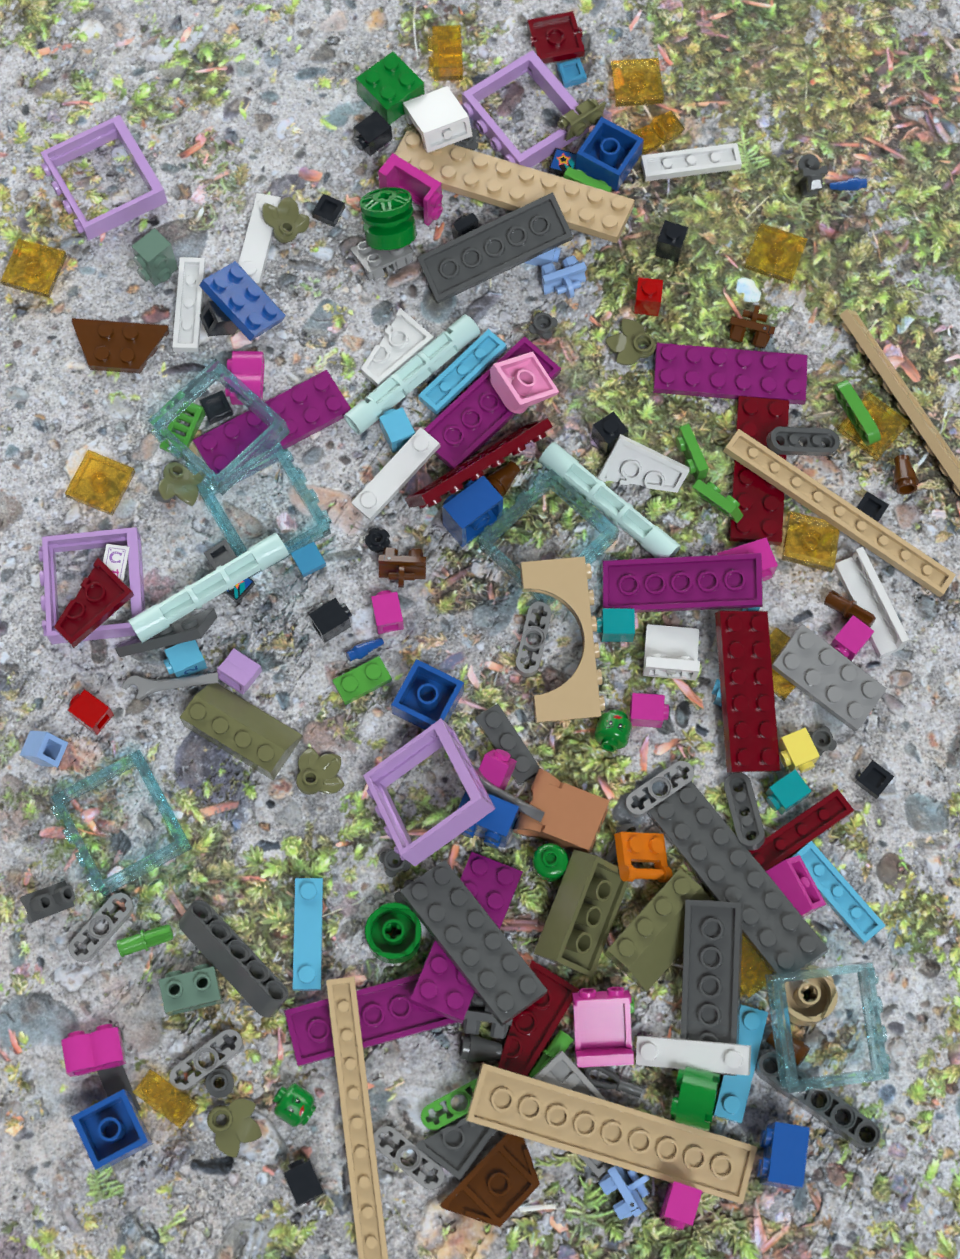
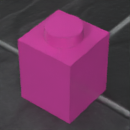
[371,590,404,634]
[831,615,874,661]
[629,693,669,728]
[479,749,517,790]

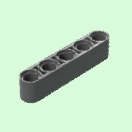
[179,900,289,1018]
[755,1052,881,1149]

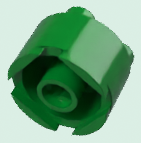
[365,903,422,964]
[670,1066,720,1131]

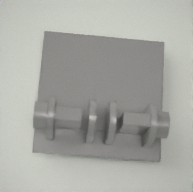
[349,241,414,281]

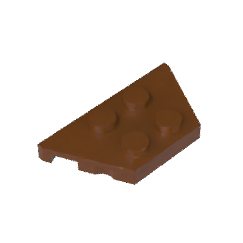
[72,318,170,374]
[440,1133,540,1228]

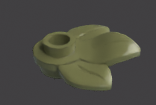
[262,197,309,243]
[605,319,656,365]
[158,462,209,506]
[296,748,345,795]
[207,1099,262,1158]

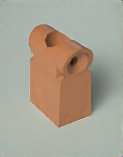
[513,769,610,854]

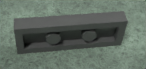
[475,704,541,786]

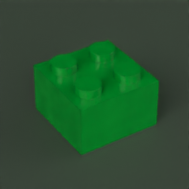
[356,51,425,125]

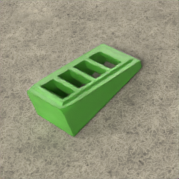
[159,398,206,458]

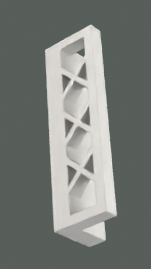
[834,547,909,658]

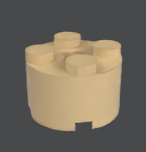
[776,965,838,1026]

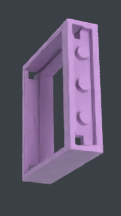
[461,50,589,168]
[40,115,167,241]
[38,527,145,644]
[363,719,495,866]

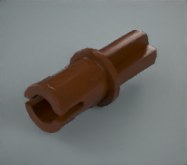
[824,590,876,627]

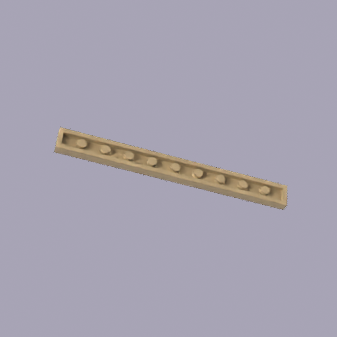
[839,309,960,497]
[723,429,956,598]
[326,976,389,1259]

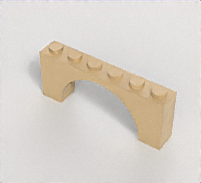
[520,556,605,724]

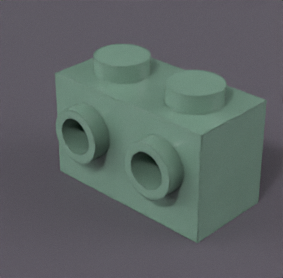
[132,228,178,287]
[159,964,224,1016]

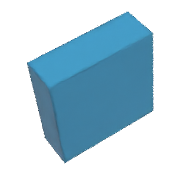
[556,58,587,88]
[291,542,326,578]

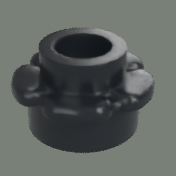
[365,528,390,553]

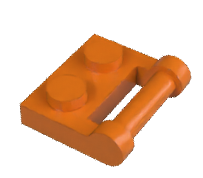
[614,832,673,883]

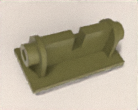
[557,98,606,141]

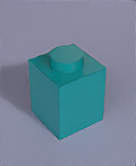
[596,608,635,642]
[765,770,811,815]

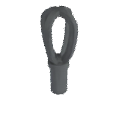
[584,1066,643,1098]

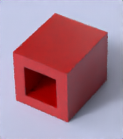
[634,277,663,316]
[67,689,114,735]

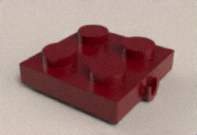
[527,11,585,64]

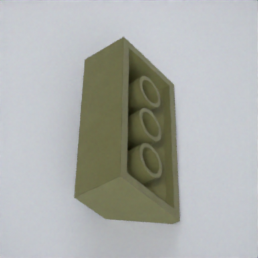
[180,683,303,780]
[534,850,629,978]
[605,868,712,993]

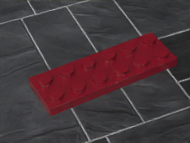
[729,396,789,546]
[405,418,553,509]
[715,611,780,773]

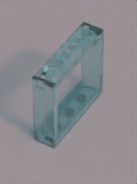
[148,358,290,496]
[197,441,332,578]
[479,469,619,606]
[51,750,192,896]
[765,962,891,1093]

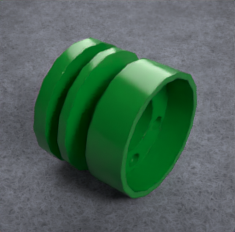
[359,187,417,250]

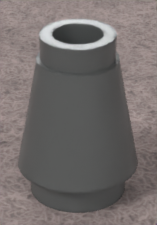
[459,1034,502,1062]

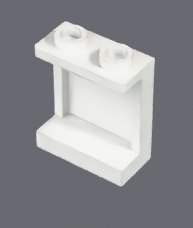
[403,86,472,153]

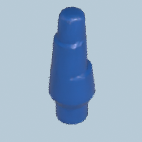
[829,177,867,191]
[346,638,384,662]

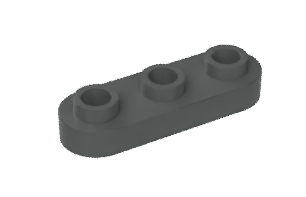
[766,427,840,456]
[724,772,765,850]

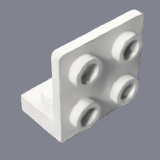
[643,624,700,681]

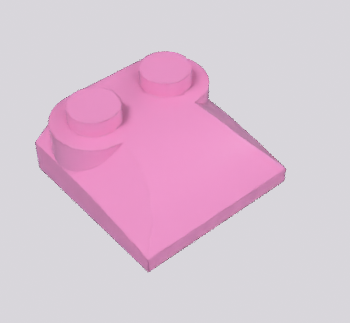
[490,352,559,414]

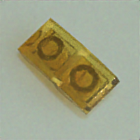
[631,110,685,155]
[132,1069,198,1129]

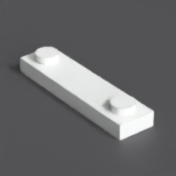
[641,143,742,182]
[239,193,281,287]
[172,257,206,353]
[351,427,441,521]
[636,1035,751,1076]

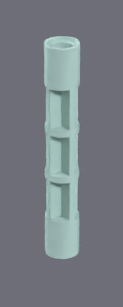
[344,314,480,435]
[539,442,681,558]
[128,532,289,643]

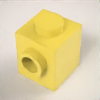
[778,727,820,773]

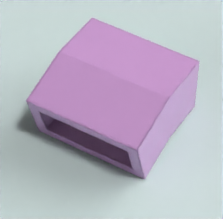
[217,648,262,695]

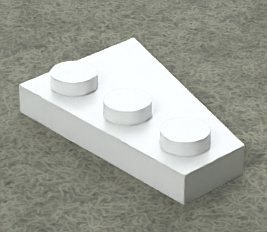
[361,308,434,387]
[597,434,689,493]

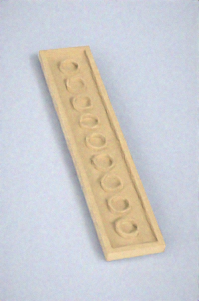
[395,130,635,243]
[466,1063,757,1204]

